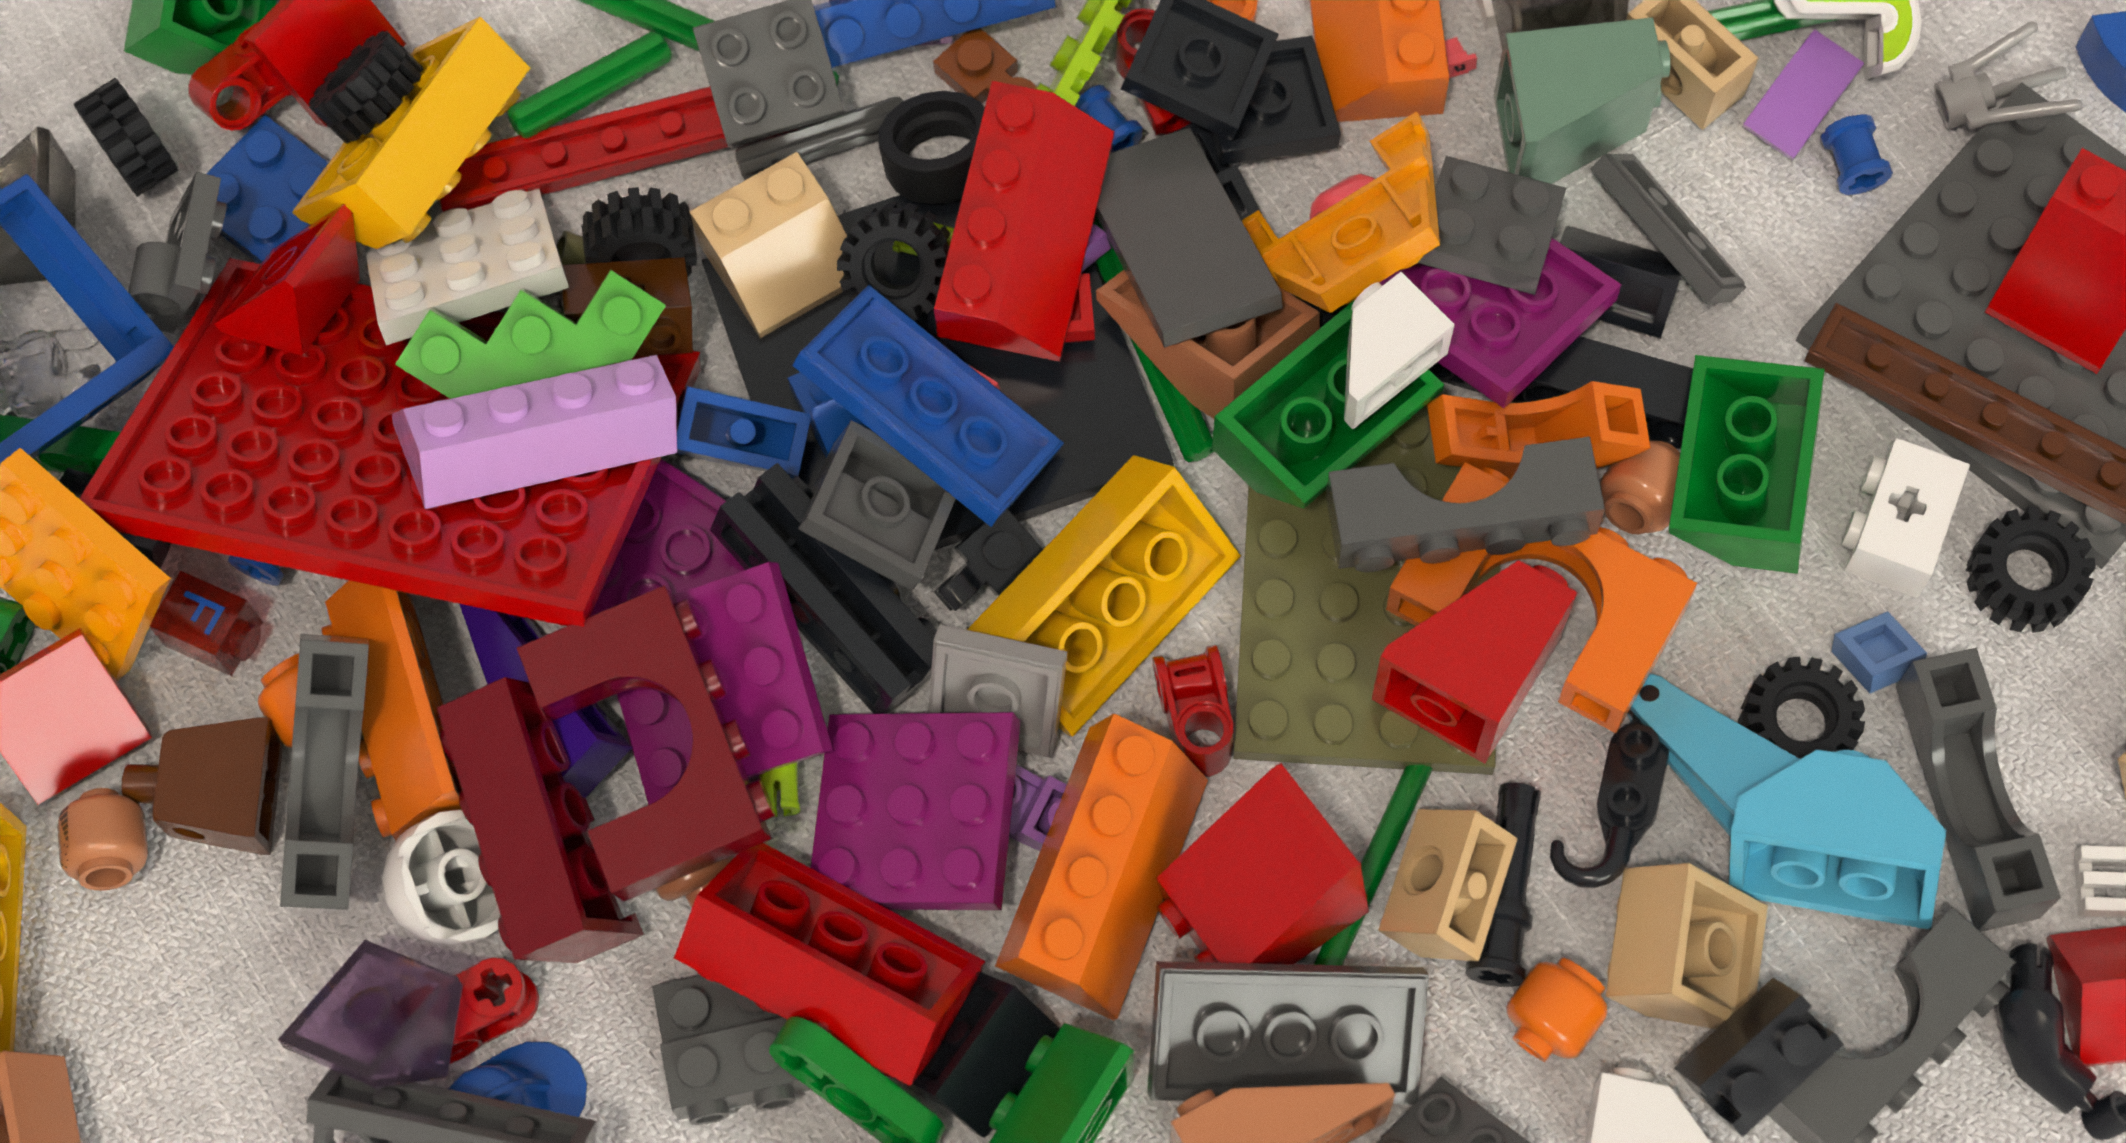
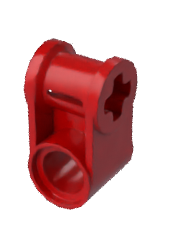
[188,22,291,131]
[1152,645,1233,777]
[401,957,539,1068]

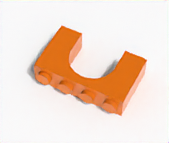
[1386,462,1698,733]

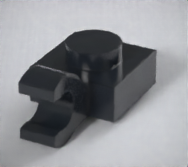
[933,509,1043,611]

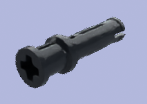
[1465,783,1541,987]

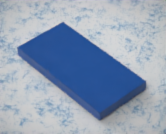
[792,285,1064,527]

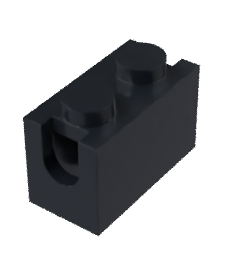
[1674,977,1844,1137]

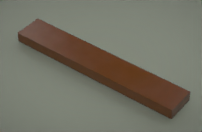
[1804,303,2126,525]

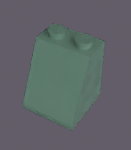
[1493,17,1671,184]

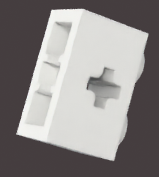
[1841,438,1970,598]

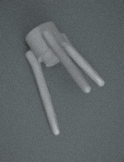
[1934,21,2083,130]

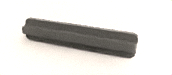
[735,96,903,180]

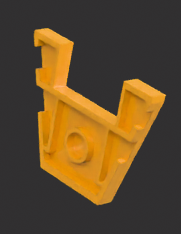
[1241,111,1440,313]

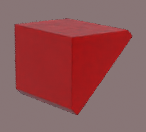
[214,204,360,356]
[2046,926,2126,1067]

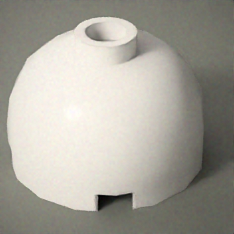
[382,809,500,946]

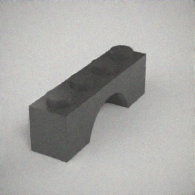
[1326,437,1605,572]
[280,634,369,910]
[1896,647,2061,932]
[1768,907,2016,1143]

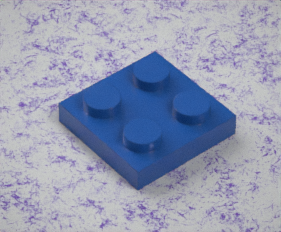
[206,115,328,264]

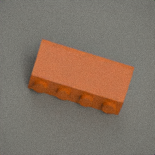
[1309,0,1450,122]
[322,580,462,841]
[995,713,1208,1020]

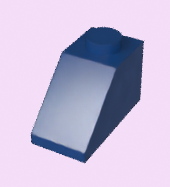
[676,386,811,477]

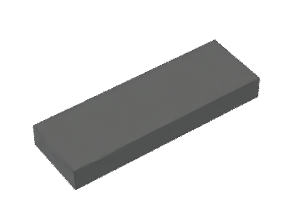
[1590,154,1746,304]

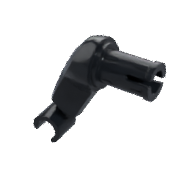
[1998,943,2126,1140]

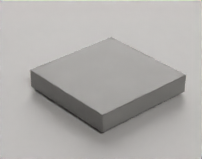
[928,624,1068,758]

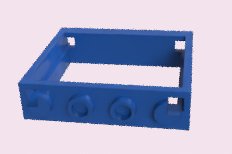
[0,173,174,465]

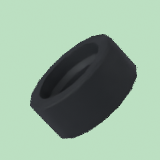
[878,90,985,204]

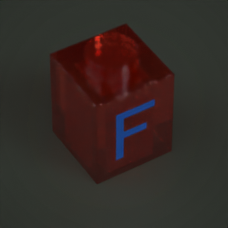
[150,570,263,676]

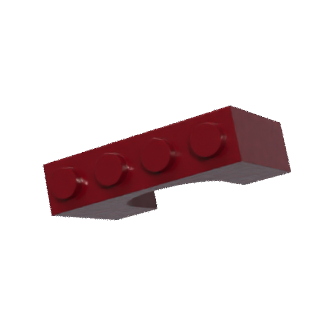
[516,585,775,902]

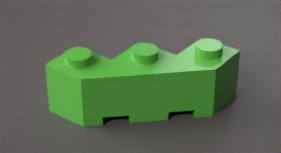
[395,269,666,399]

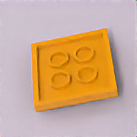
[0,448,171,681]

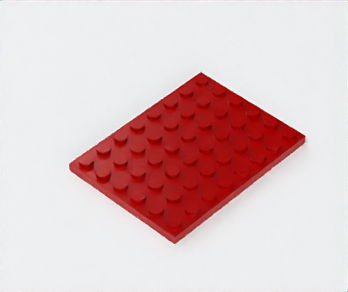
[79,258,701,627]

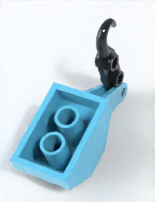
[1550,674,1946,930]

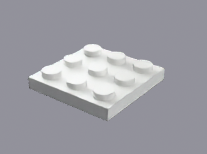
[364,189,569,345]

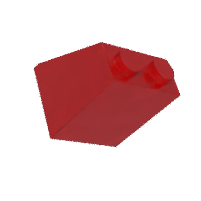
[1984,148,2126,374]
[1371,560,1578,764]
[1156,763,1369,964]

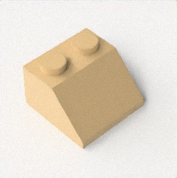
[690,152,847,338]
[1606,863,1768,1029]

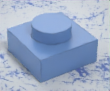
[1831,611,1927,693]

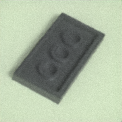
[1096,127,1283,348]
[1147,961,1429,1104]

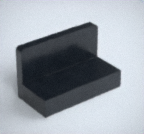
[1560,226,1681,338]
[906,972,1060,1137]

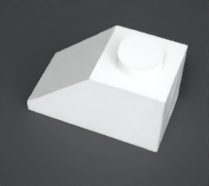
[1344,272,1454,429]
[1584,1067,1711,1143]

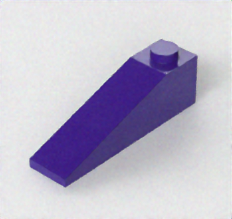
[459,604,632,798]

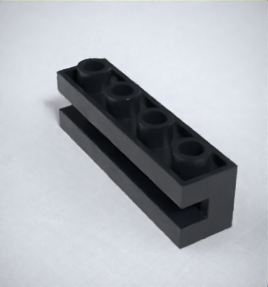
[710,463,937,714]

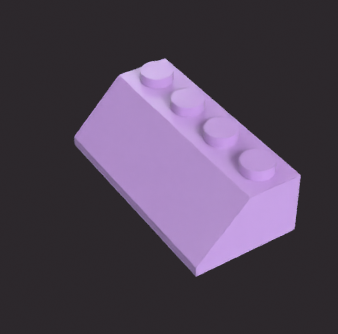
[392,355,677,509]

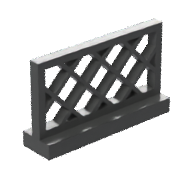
[306,1065,597,1143]

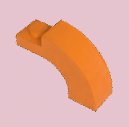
[1427,381,1651,480]

